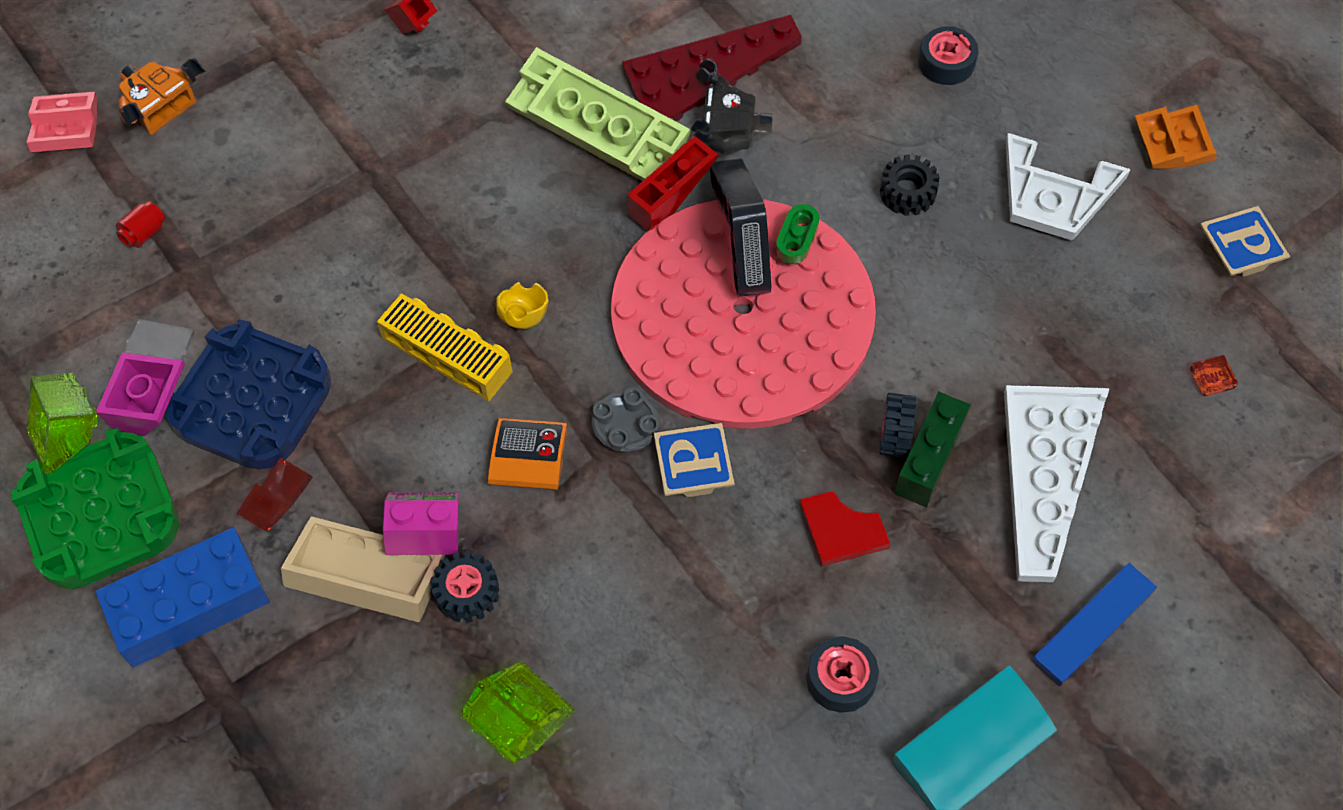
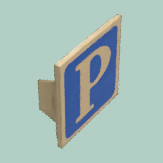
[1200,206,1290,277]
[654,423,735,497]

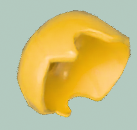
[495,282,549,329]

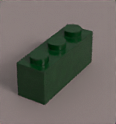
[894,391,971,508]

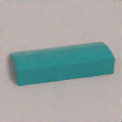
[892,665,1057,810]

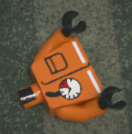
[118,58,205,135]

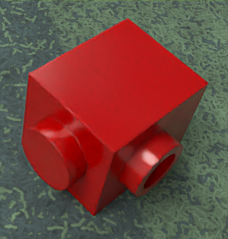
[384,0,437,34]

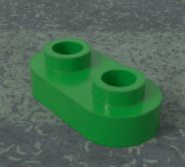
[776,204,820,264]

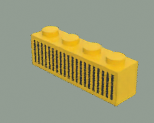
[377,293,513,402]

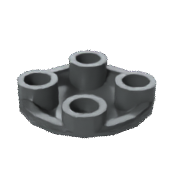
[592,388,660,452]

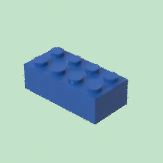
[95,527,270,668]

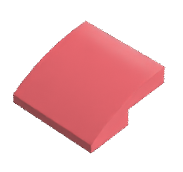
[26,92,97,153]

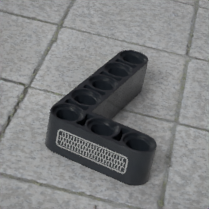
[710,158,772,297]

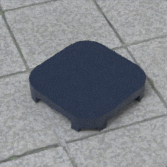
[166,319,331,470]

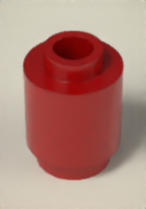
[116,201,165,248]

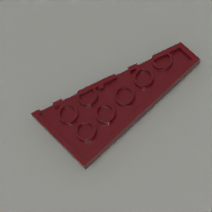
[622,15,802,122]

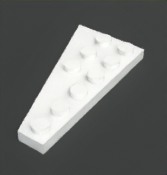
[1004,385,1109,582]

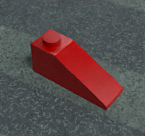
[627,135,718,231]

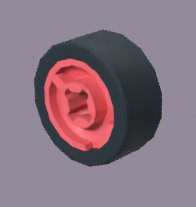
[918,26,978,85]
[806,636,879,713]

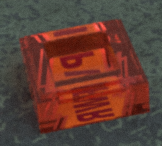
[1190,355,1238,397]

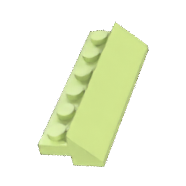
[505,47,690,181]

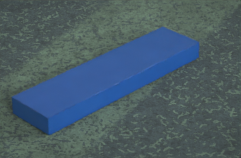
[1032,563,1157,686]

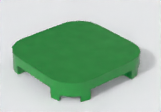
[11,428,179,589]

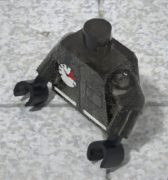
[691,59,773,156]

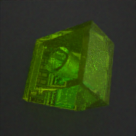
[27,373,97,474]
[460,661,575,764]

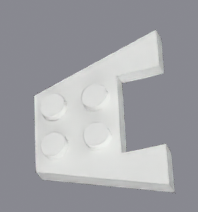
[1006,133,1131,241]

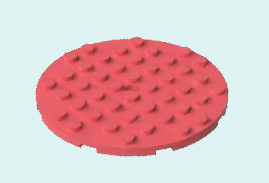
[611,200,876,429]

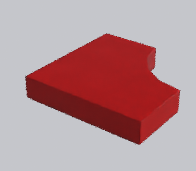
[799,490,891,567]

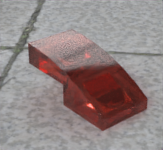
[237,457,313,532]

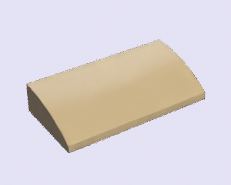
[281,517,445,622]

